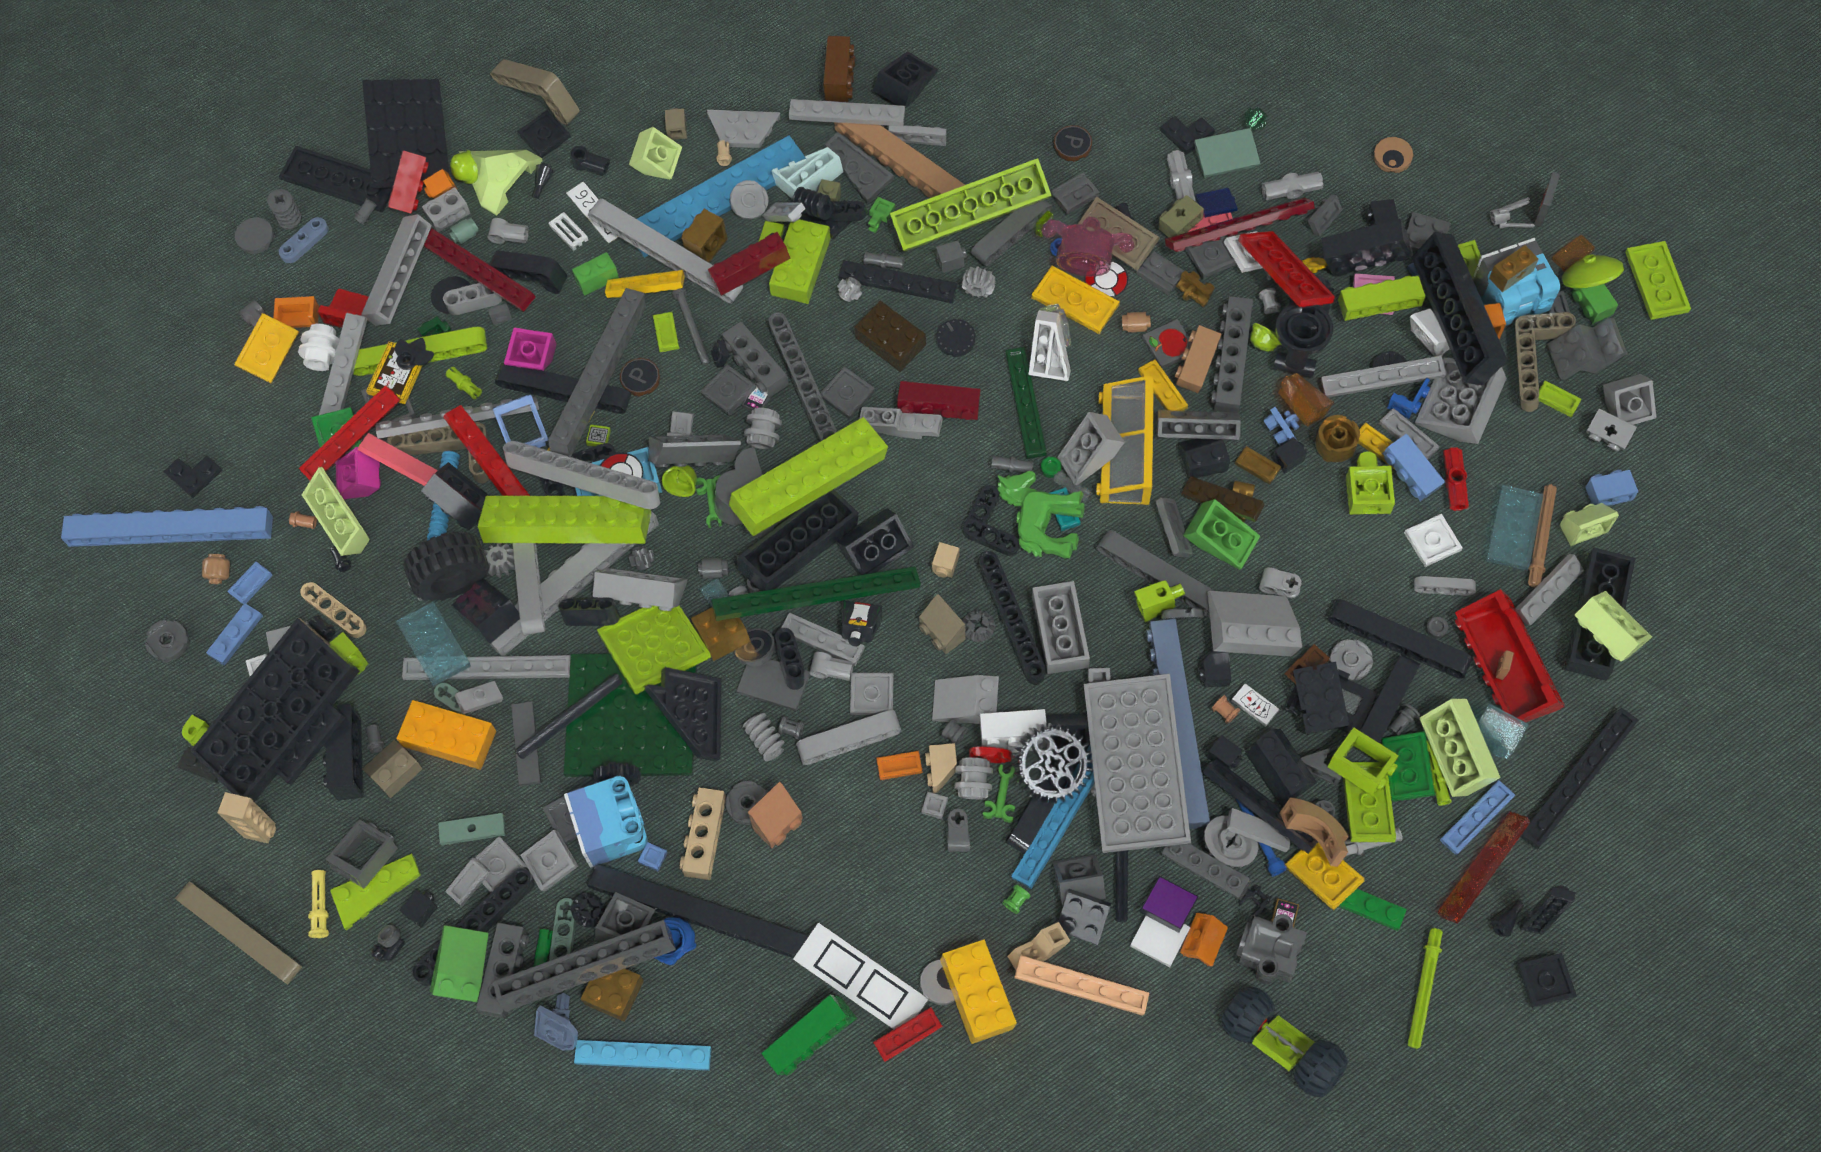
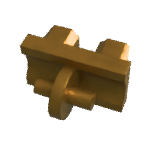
[1176,271,1215,307]

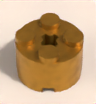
[1315,415,1360,462]

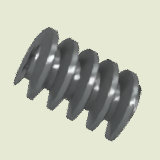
[267,189,302,230]

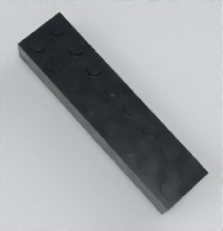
[1411,232,1508,385]

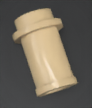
[716,140,732,166]

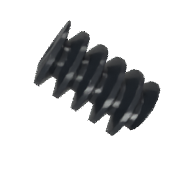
[791,187,834,220]

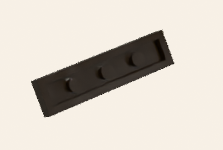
[1181,476,1265,522]

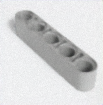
[796,710,902,765]

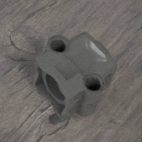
[1237,914,1307,985]

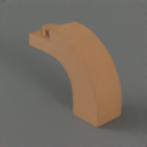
[1280,798,1348,867]

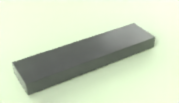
[511,701,541,787]

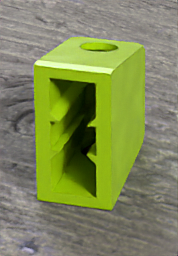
[1134,580,1185,622]

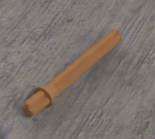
[1528,484,1557,588]

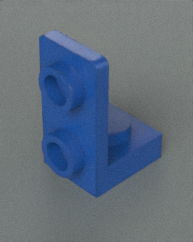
[1387,378,1431,419]

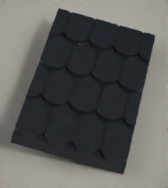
[362,79,449,188]

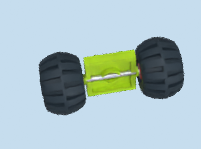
[1222,987,1348,1097]

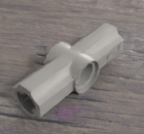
[1167,150,1195,201]
[1262,172,1323,200]

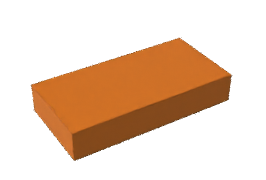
[877,751,922,780]

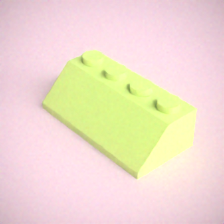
[302,467,370,556]

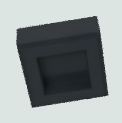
[711,340,730,368]

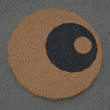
[1374,137,1413,173]

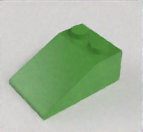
[1183,499,1260,569]
[430,925,488,1002]

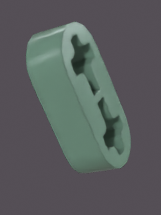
[434,683,464,715]

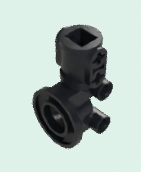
[1273,275,1334,378]

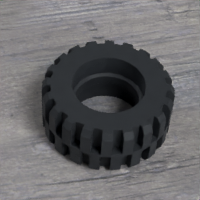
[404,532,489,601]

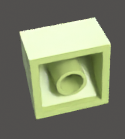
[629,127,682,180]
[1560,503,1619,546]

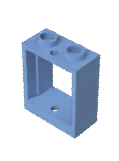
[493,394,548,448]

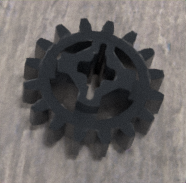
[593,762,641,787]

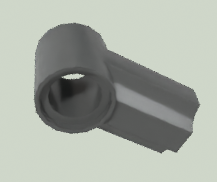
[239,300,266,327]

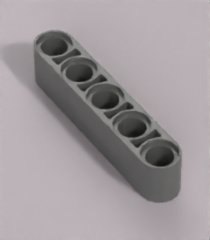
[971,200,1052,266]

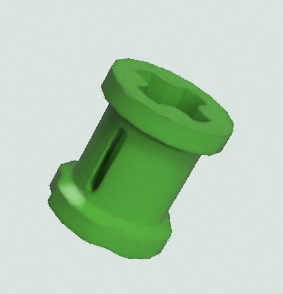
[1002,885,1031,914]

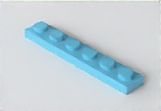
[574,1040,711,1071]

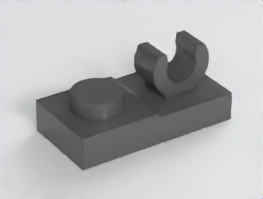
[1308,194,1343,236]

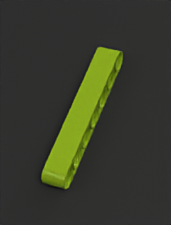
[353,327,487,376]

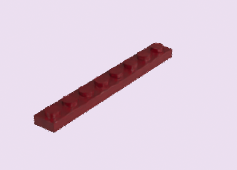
[1165,197,1315,252]
[423,229,536,312]

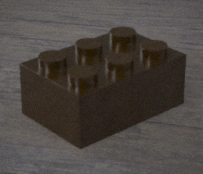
[854,300,926,372]

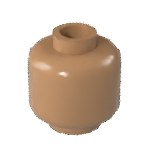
[202,554,230,584]

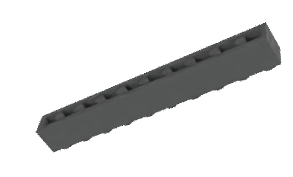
[548,288,646,457]

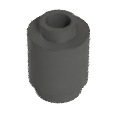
[698,557,729,579]

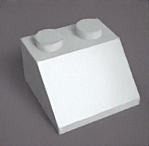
[1410,309,1450,357]

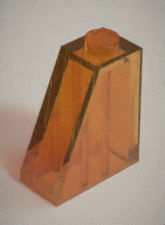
[1278,373,1334,426]

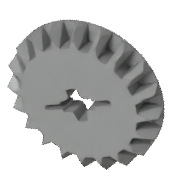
[1203,816,1258,868]

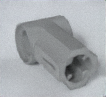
[487,218,529,244]
[809,652,854,681]

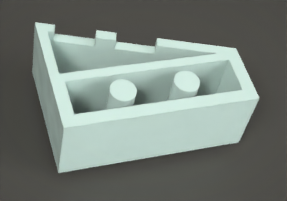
[772,147,843,198]

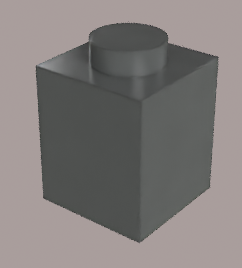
[936,241,967,273]

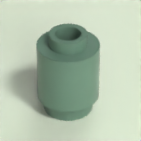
[449,218,479,245]

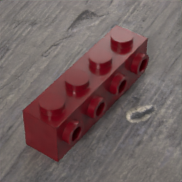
[708,232,791,296]
[897,381,981,420]

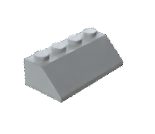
[593,568,687,611]

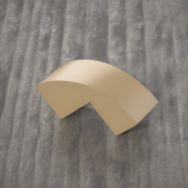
[1007,922,1070,970]

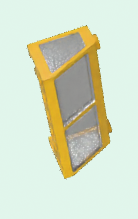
[1096,376,1154,505]

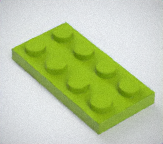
[1625,241,1691,320]
[1343,762,1396,842]

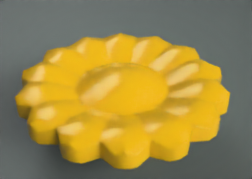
[1302,257,1327,273]

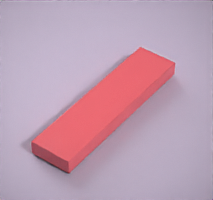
[358,433,438,486]

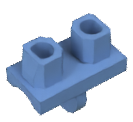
[1263,407,1300,446]

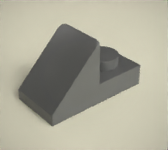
[1301,749,1342,786]

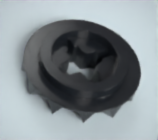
[571,892,606,928]

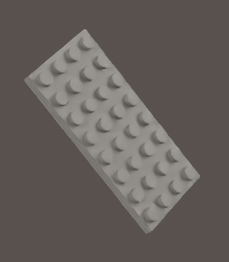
[1084,674,1191,853]

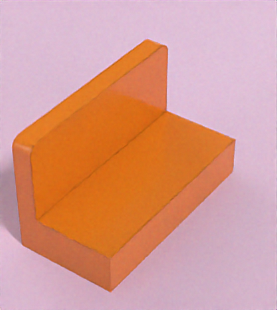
[1180,913,1228,966]

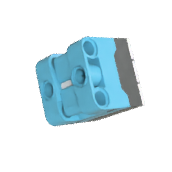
[1472,238,1560,326]

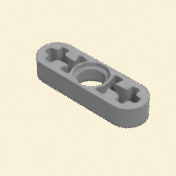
[1414,576,1476,596]

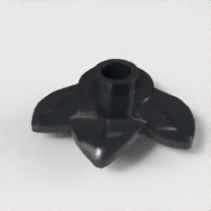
[394,338,434,370]

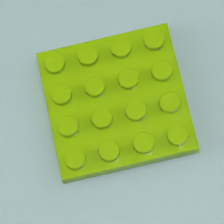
[597,605,711,695]

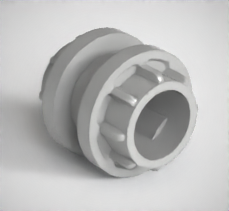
[744,408,782,450]
[954,758,993,800]

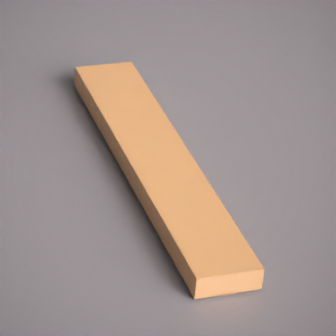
[1014,955,1149,1016]

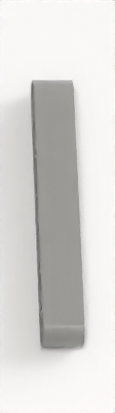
[513,543,546,636]

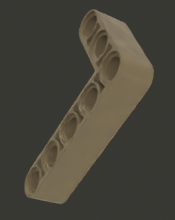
[490,59,580,125]
[1515,312,1576,412]
[387,422,490,483]

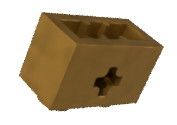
[1489,245,1539,293]

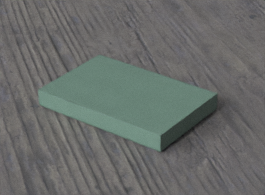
[1194,128,1260,178]

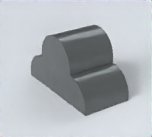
[714,447,774,538]

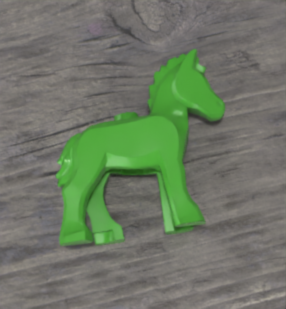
[998,471,1085,559]

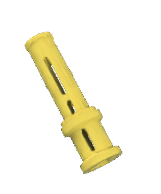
[308,870,329,938]

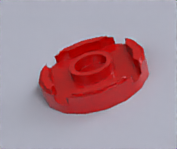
[969,747,1012,763]

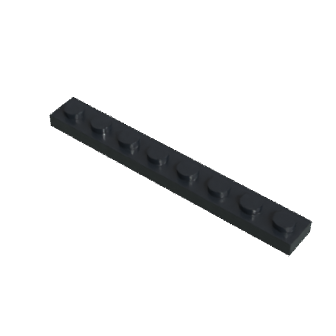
[1520,707,1639,850]

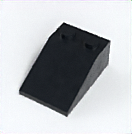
[873,51,938,108]

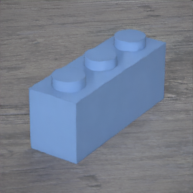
[1382,434,1445,502]

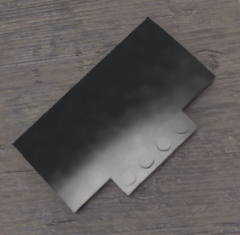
[190,618,360,802]

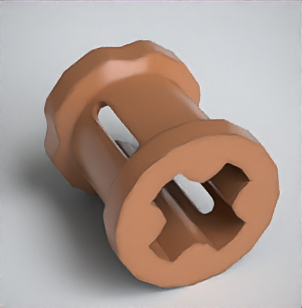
[1212,695,1240,724]

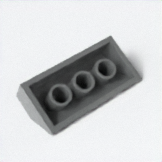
[648,434,741,467]

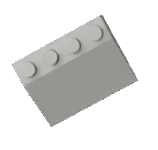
[1415,358,1507,444]
[1208,591,1302,656]

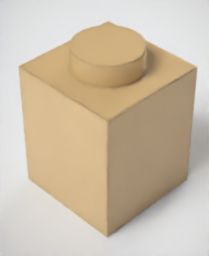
[932,542,960,578]

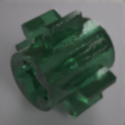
[1244,107,1268,131]

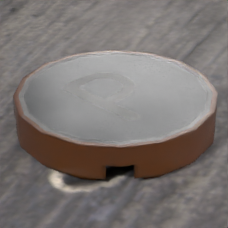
[1054,125,1092,161]
[620,358,660,396]

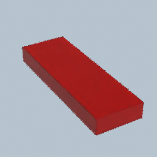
[873,1007,943,1062]

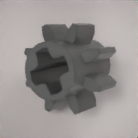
[628,546,655,570]

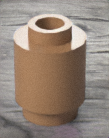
[1122,312,1151,333]

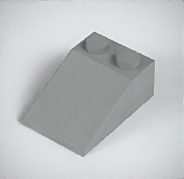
[1057,412,1125,485]
[932,675,999,724]

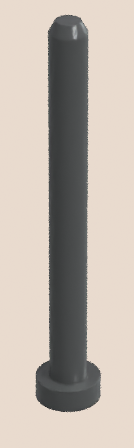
[672,288,709,365]

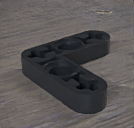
[963,485,1019,556]

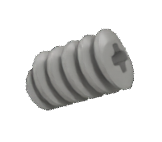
[743,713,785,761]

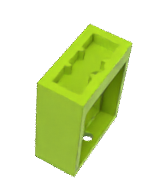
[1328,727,1399,796]

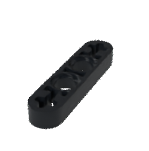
[799,201,868,221]

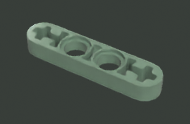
[549,898,576,961]

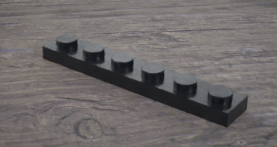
[838,260,957,304]
[1203,759,1319,854]
[1520,885,1576,935]

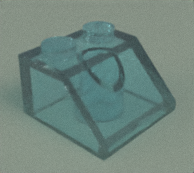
[1477,703,1529,759]

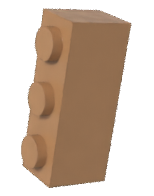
[1175,325,1221,393]

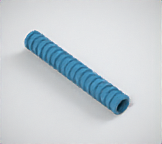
[426,451,460,541]

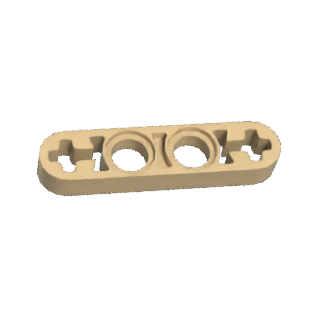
[300,582,367,638]

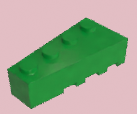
[761,995,857,1076]

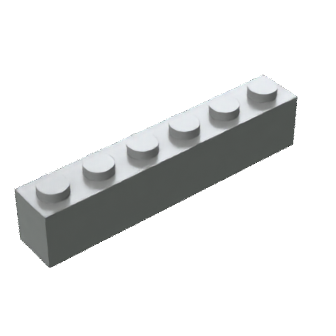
[361,214,432,326]

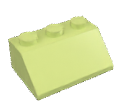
[1575,591,1652,661]

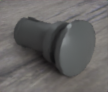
[1388,703,1420,736]

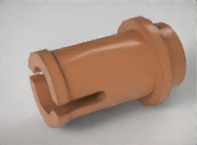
[289,511,317,529]

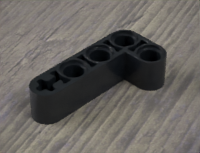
[489,250,567,294]
[540,443,616,496]

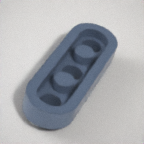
[279,217,328,263]

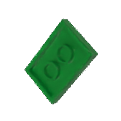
[1382,731,1435,802]

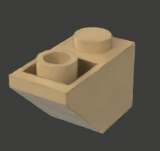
[925,743,957,793]

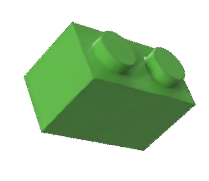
[572,252,619,296]
[1572,284,1618,324]

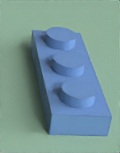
[206,603,263,666]

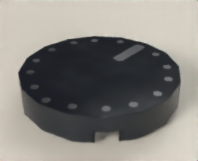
[936,319,976,357]

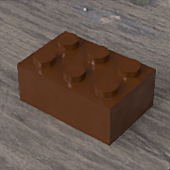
[824,36,855,103]

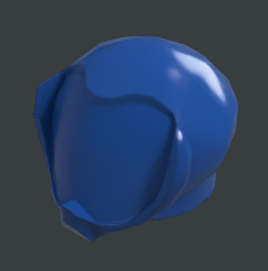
[655,917,697,966]

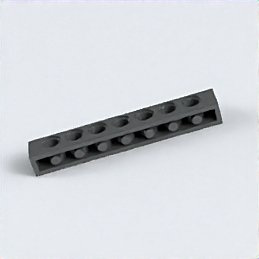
[493,920,676,1012]

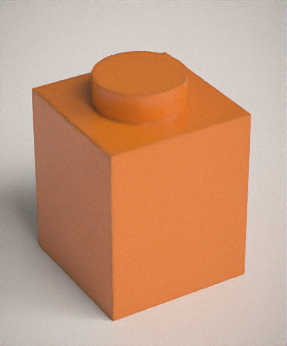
[423,169,457,199]

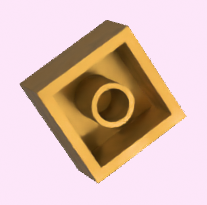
[682,208,728,263]
[691,608,751,661]
[581,969,644,1022]

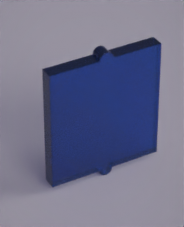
[1196,188,1238,218]

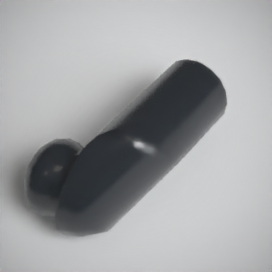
[371,939,405,962]

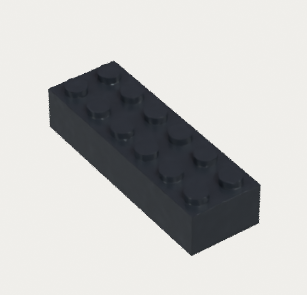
[738,489,859,591]
[1564,547,1636,681]

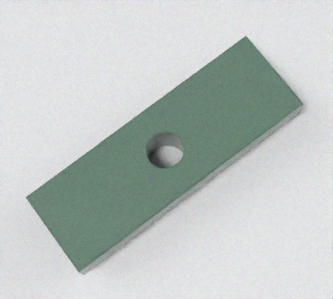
[438,813,506,845]

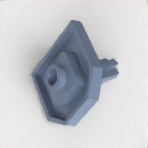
[534,993,578,1051]

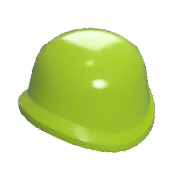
[450,150,478,184]
[1250,323,1282,352]
[662,465,697,497]

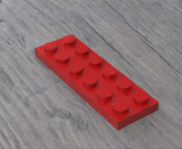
[1238,231,1335,307]

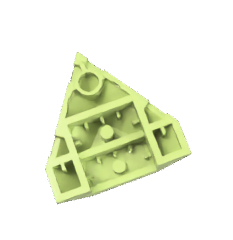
[459,150,542,216]

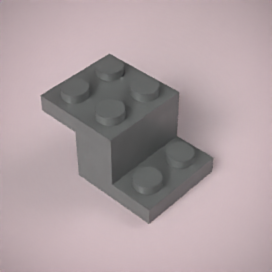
[1547,318,1628,380]

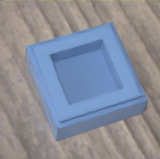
[638,842,668,872]

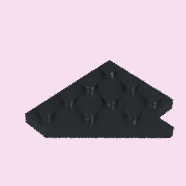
[645,667,722,761]

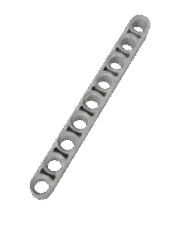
[588,198,744,304]
[503,441,660,509]

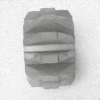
[962,266,996,298]
[484,543,515,578]

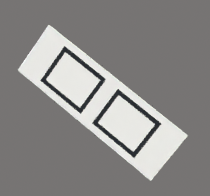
[793,923,928,1029]

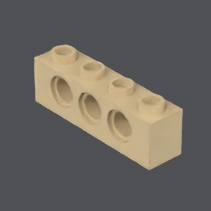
[680,788,726,880]
[218,792,276,843]

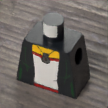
[842,600,882,646]

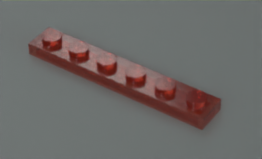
[1437,811,1530,924]

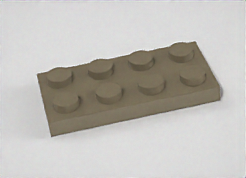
[1074,197,1160,271]

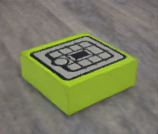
[586,425,611,446]

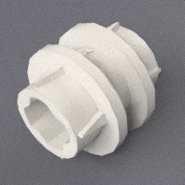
[298,324,339,371]

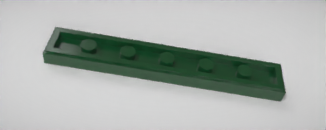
[1005,347,1047,459]

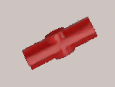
[1443,447,1469,511]

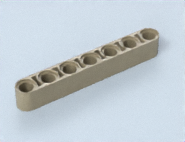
[174,881,302,985]

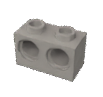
[422,187,470,232]

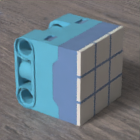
[564,776,648,868]

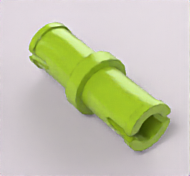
[446,366,482,399]

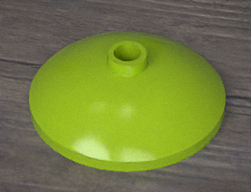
[1562,254,1624,288]

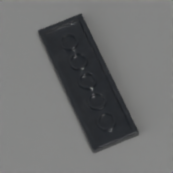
[279,146,392,213]

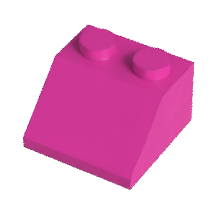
[504,328,557,371]
[336,447,381,499]

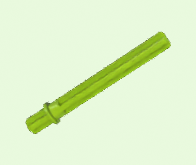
[1408,928,1443,1049]

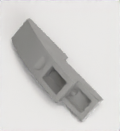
[859,407,943,439]

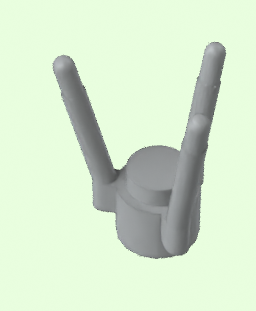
[1490,197,1535,229]

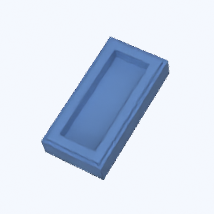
[227,562,272,604]

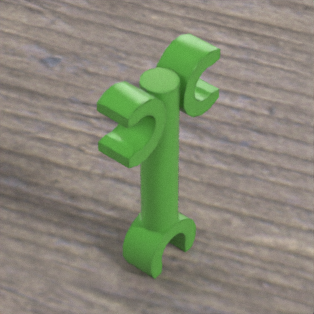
[696,475,722,528]
[983,765,1015,823]

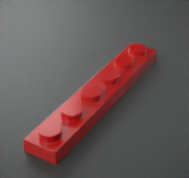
[299,385,401,481]
[443,405,530,496]

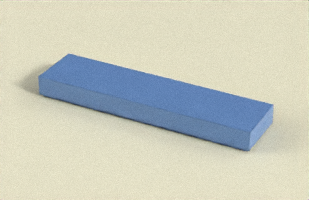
[1440,780,1515,855]

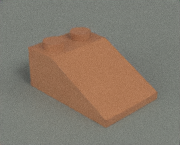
[748,782,803,848]

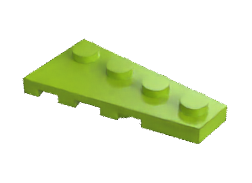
[330,854,421,931]

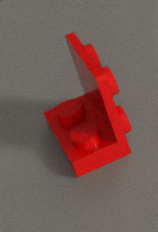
[317,289,369,328]

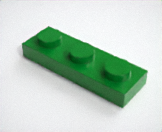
[1338,889,1407,931]

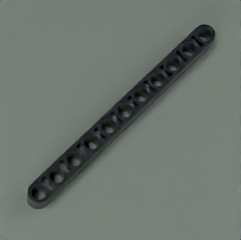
[587,865,809,958]

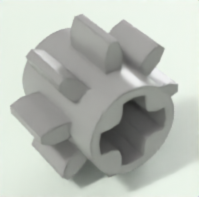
[837,277,862,302]

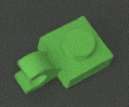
[868,197,895,233]

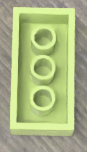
[1420,699,1500,797]

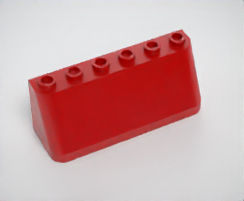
[1455,589,1565,727]

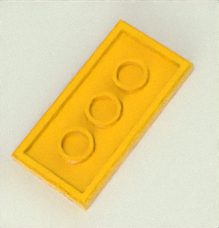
[1031,266,1120,334]

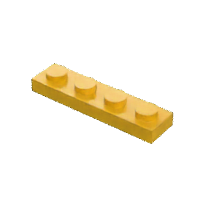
[605,270,685,298]

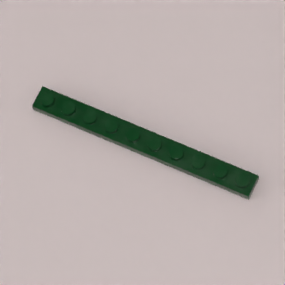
[712,567,921,621]

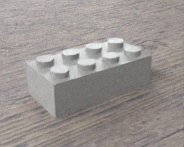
[1032,581,1090,674]

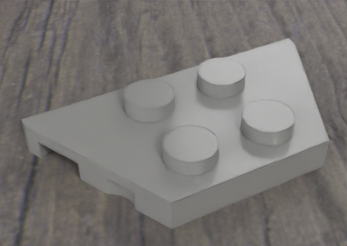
[707,110,780,148]

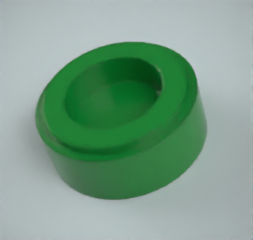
[1041,457,1061,478]

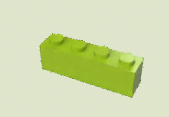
[1338,276,1425,321]

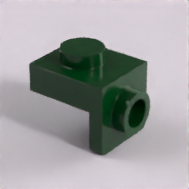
[418,316,451,337]

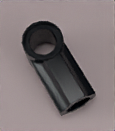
[571,146,610,176]

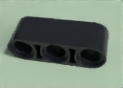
[558,597,620,626]
[775,628,804,690]

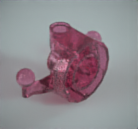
[1041,217,1134,277]

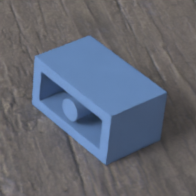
[1585,470,1638,506]

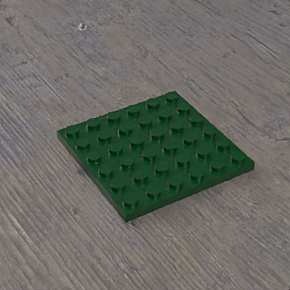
[564,654,697,777]

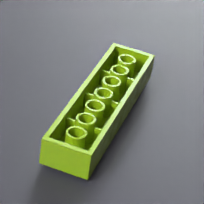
[890,158,1051,252]
[729,417,888,536]
[478,496,652,544]

